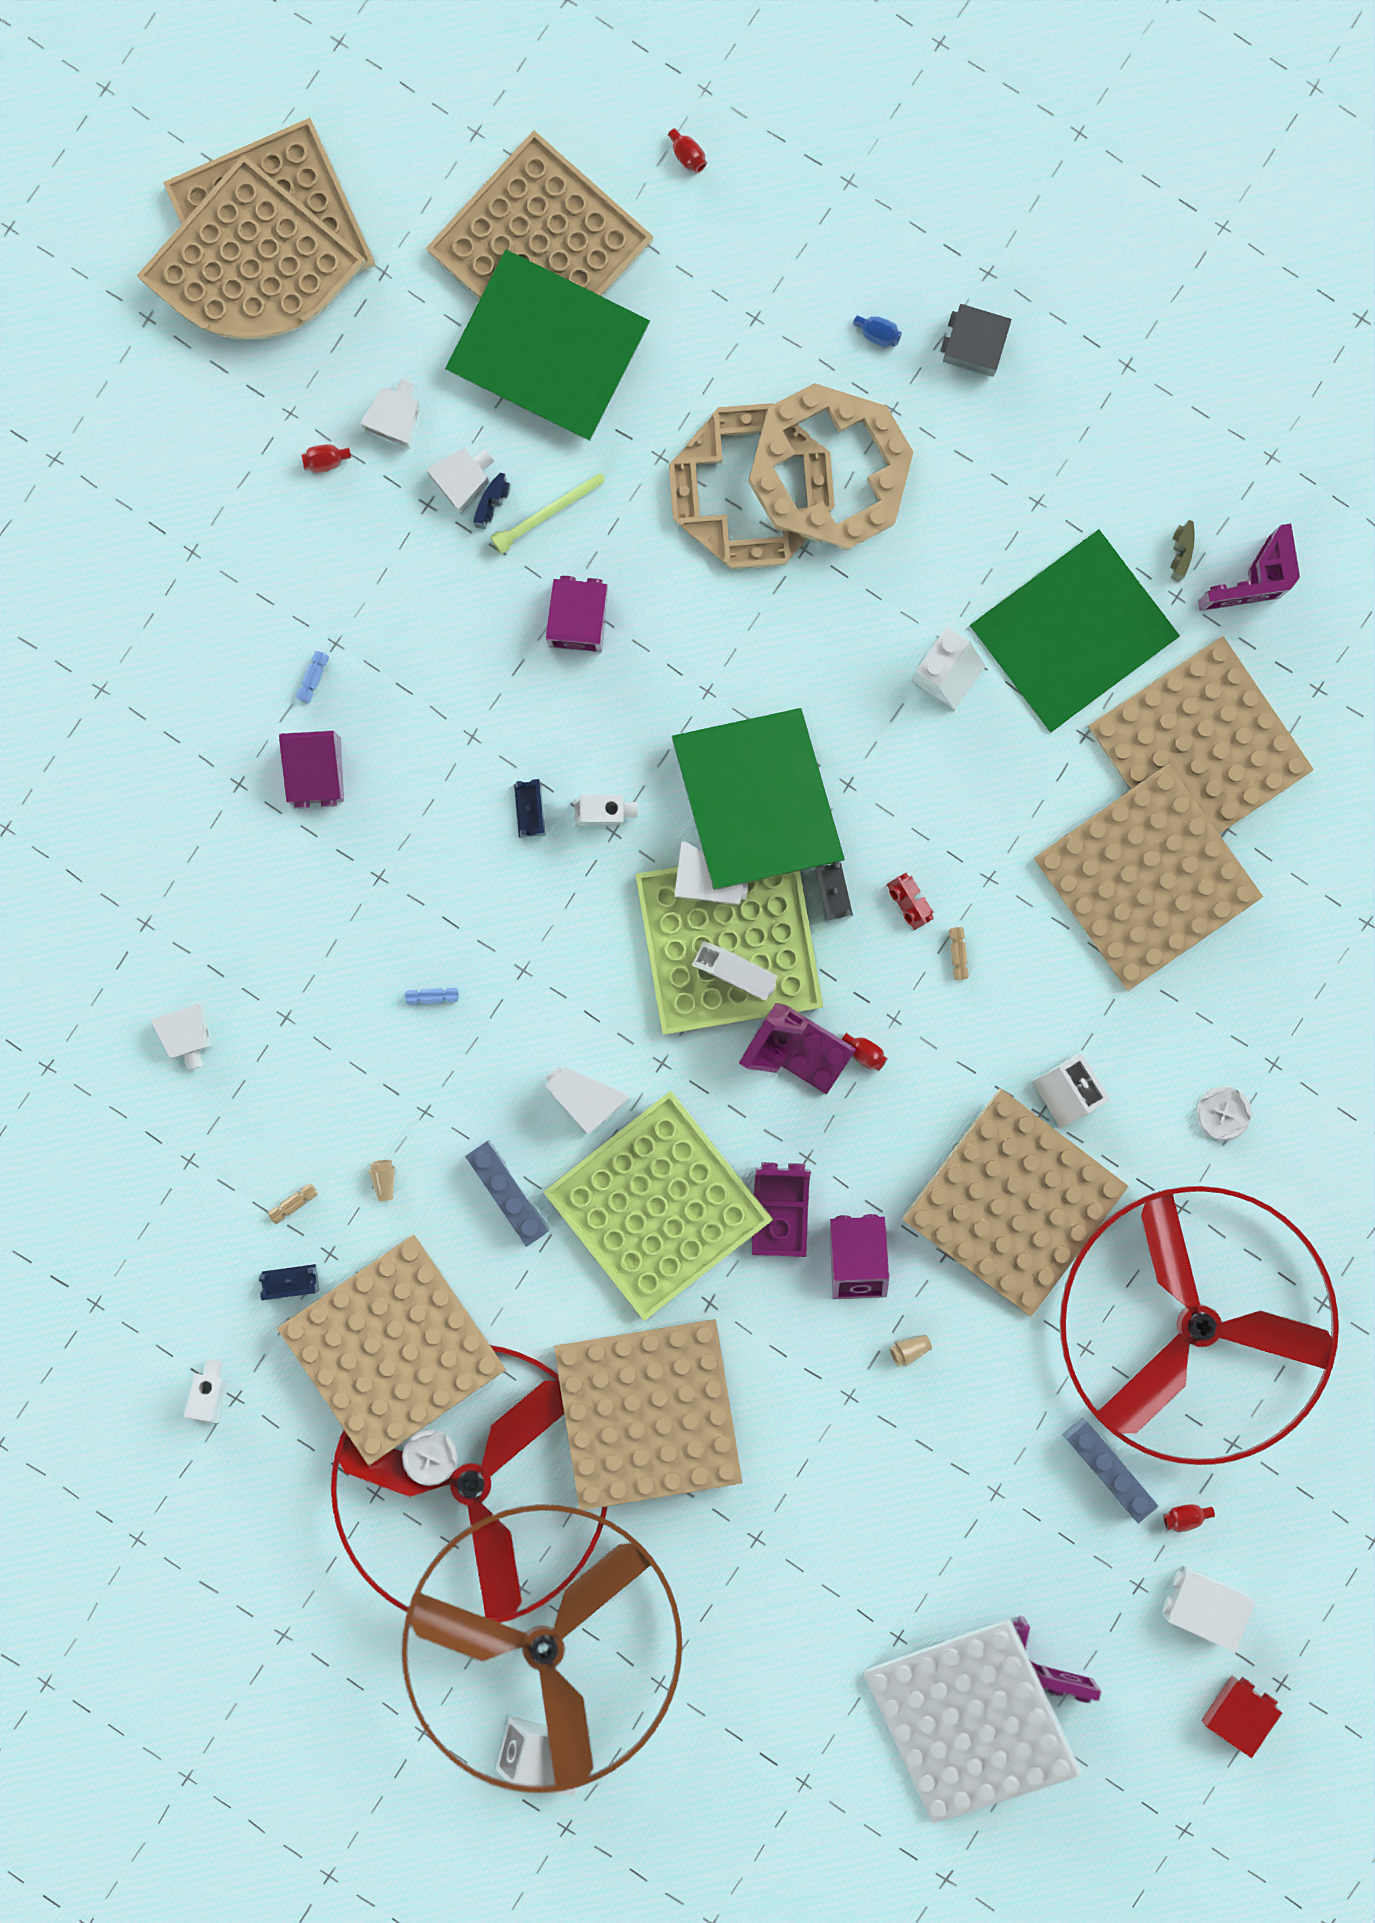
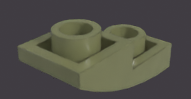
[1170,520,1195,582]

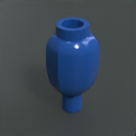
[853,315,902,347]

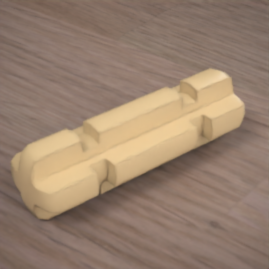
[949,927,969,980]
[268,1183,318,1224]

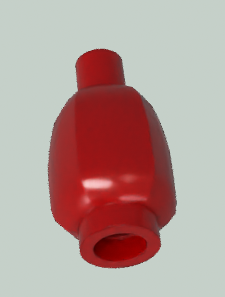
[667,128,708,174]
[301,444,351,473]
[842,1033,888,1071]
[1163,1504,1215,1533]

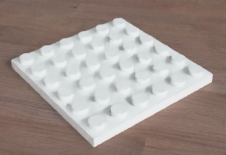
[863,1619,1082,1824]

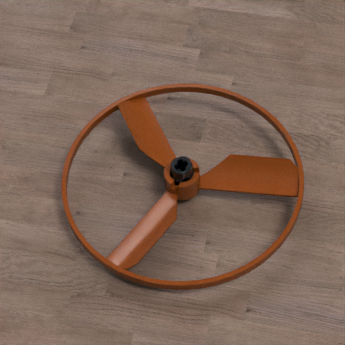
[401,1504,683,1793]

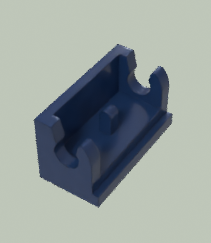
[514,779,546,838]
[259,1264,320,1301]

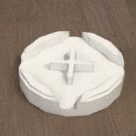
[1196,1086,1252,1140]
[402,1430,458,1486]

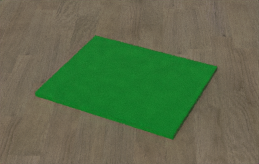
[445,249,650,441]
[969,529,1180,733]
[671,708,845,890]

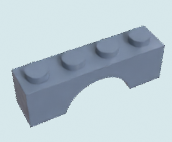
[465,1140,551,1247]
[1062,1417,1159,1524]

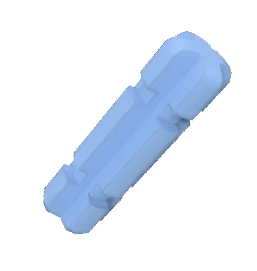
[296,651,329,703]
[405,988,459,1005]

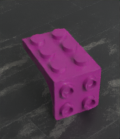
[752,1162,811,1257]
[1012,1615,1102,1703]

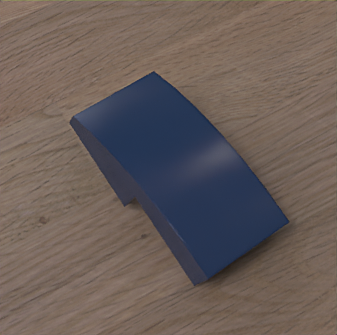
[473,472,510,529]

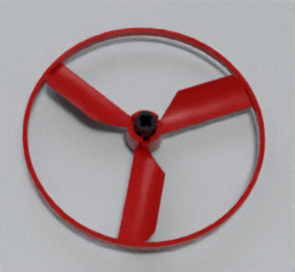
[1059,1186,1339,1465]
[331,1345,608,1623]

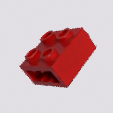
[1201,1675,1283,1759]

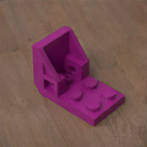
[1198,523,1300,611]
[738,1003,856,1095]

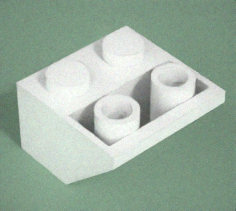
[1032,1053,1111,1128]

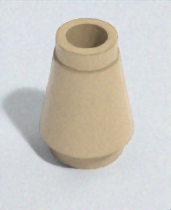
[368,1160,395,1201]
[889,1335,932,1367]

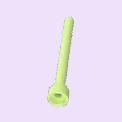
[490,474,605,555]

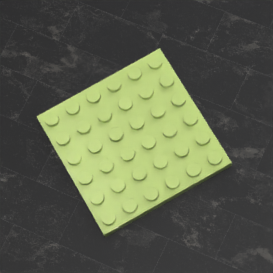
[635,867,823,1035]
[543,1090,773,1321]

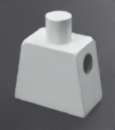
[360,378,420,449]
[426,448,495,515]
[574,794,638,826]
[150,1003,211,1071]
[184,1359,227,1424]

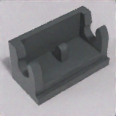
[815,862,853,921]

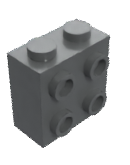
[940,303,1012,377]

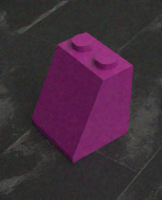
[546,575,608,652]
[279,730,344,809]
[829,1214,890,1299]

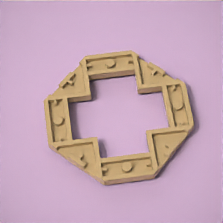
[748,383,914,551]
[669,403,835,570]

